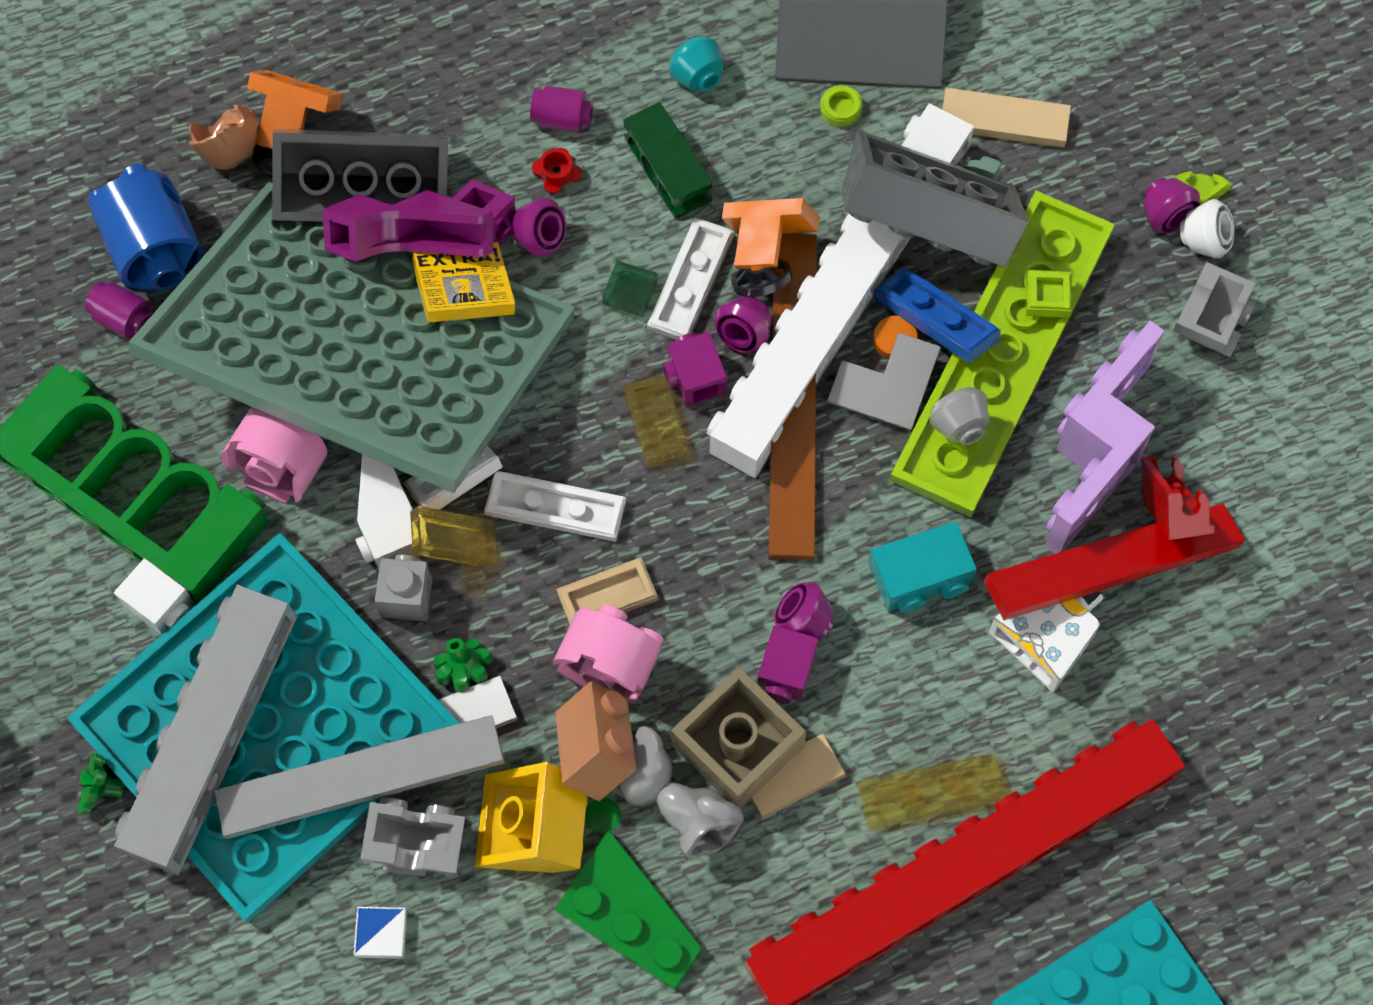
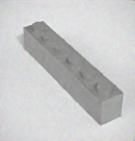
[114,585,297,875]

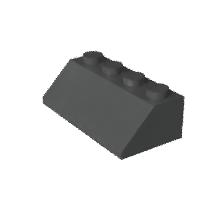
[272,129,448,222]
[841,130,1028,267]

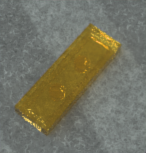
[857,753,1007,829]

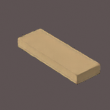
[942,88,1071,148]

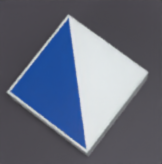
[354,907,407,959]

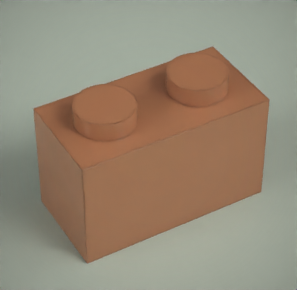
[555,680,636,801]

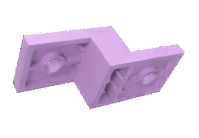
[1045,320,1165,553]

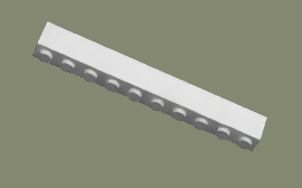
[707,103,974,479]

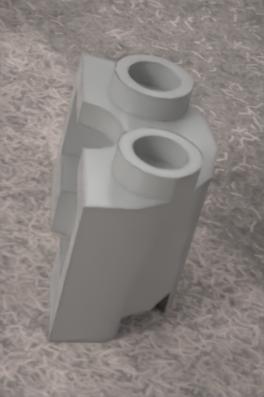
[1173,262,1256,357]
[360,798,465,877]

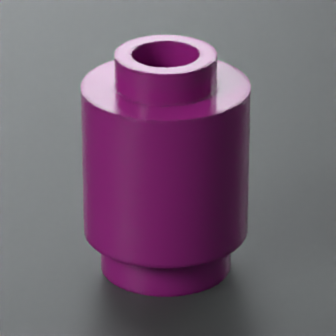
[530,85,594,133]
[85,281,153,340]

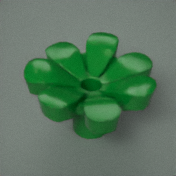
[434,638,493,692]
[77,752,124,814]

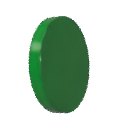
[585,798,621,834]

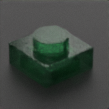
[602,260,658,317]

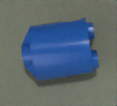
[88,164,204,292]

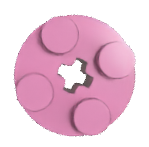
[221,407,327,503]
[553,605,664,704]

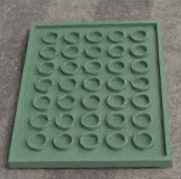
[129,182,575,493]

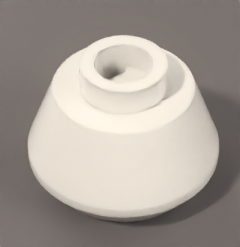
[1180,199,1234,258]

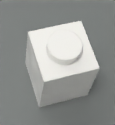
[114,558,194,635]

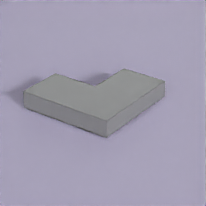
[827,333,941,431]

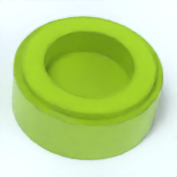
[820,85,863,127]

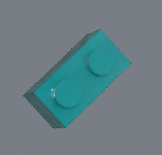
[868,521,977,613]

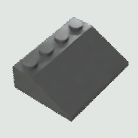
[775,0,947,89]

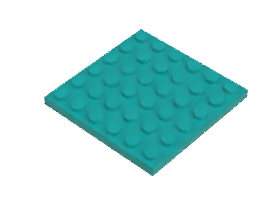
[67,533,460,924]

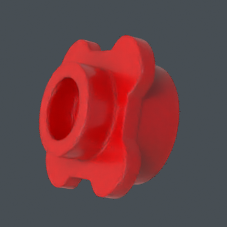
[532,148,582,194]

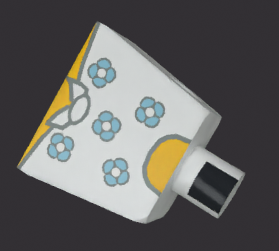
[989,591,1103,692]

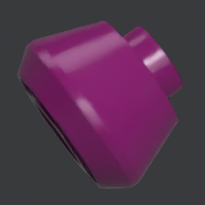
[1143,178,1200,233]
[511,198,567,257]
[714,296,772,353]
[774,582,834,639]

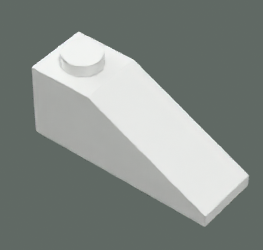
[355,454,430,570]

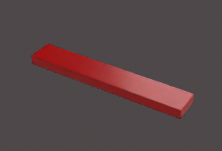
[983,503,1245,621]

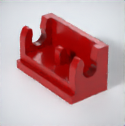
[1141,456,1215,540]

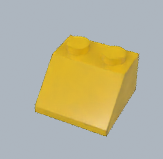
[475,762,588,873]

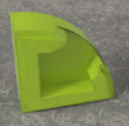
[1173,171,1232,205]

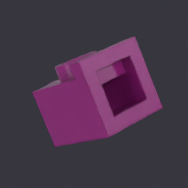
[451,179,515,247]

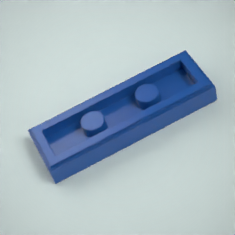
[874,267,1001,364]

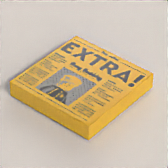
[412,242,515,323]

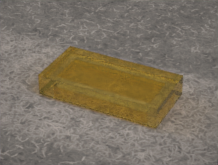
[623,374,690,468]
[410,506,497,567]

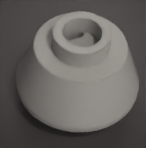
[930,387,989,445]

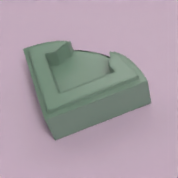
[958,156,1001,180]

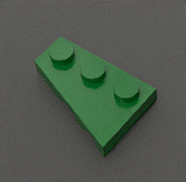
[555,830,702,991]

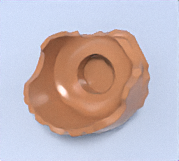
[188,105,260,170]

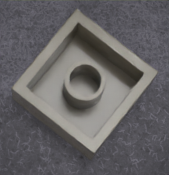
[671,667,806,808]

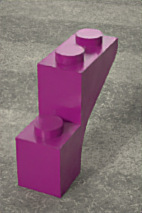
[322,190,493,262]

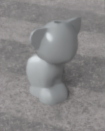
[614,726,744,859]

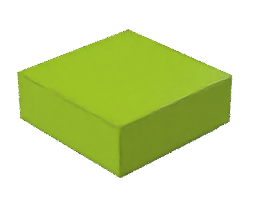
[1026,270,1072,318]

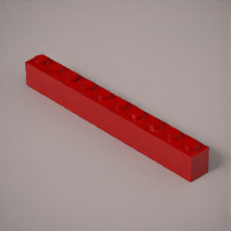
[745,719,1185,1005]

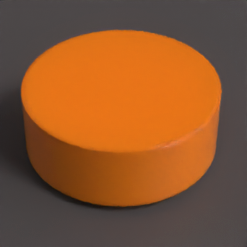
[873,316,918,360]

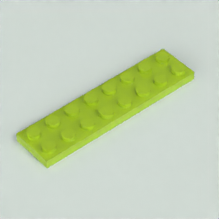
[890,191,1115,518]

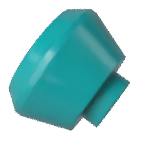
[669,36,724,91]

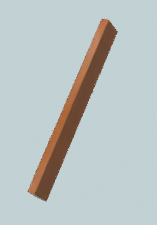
[769,234,817,560]

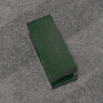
[623,102,712,220]

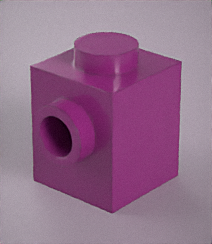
[662,332,727,407]

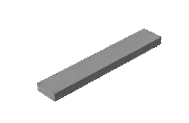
[214,715,505,839]

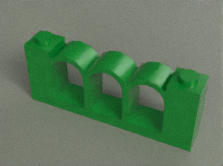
[0,364,269,603]

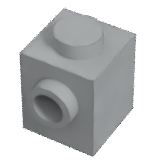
[374,554,432,622]

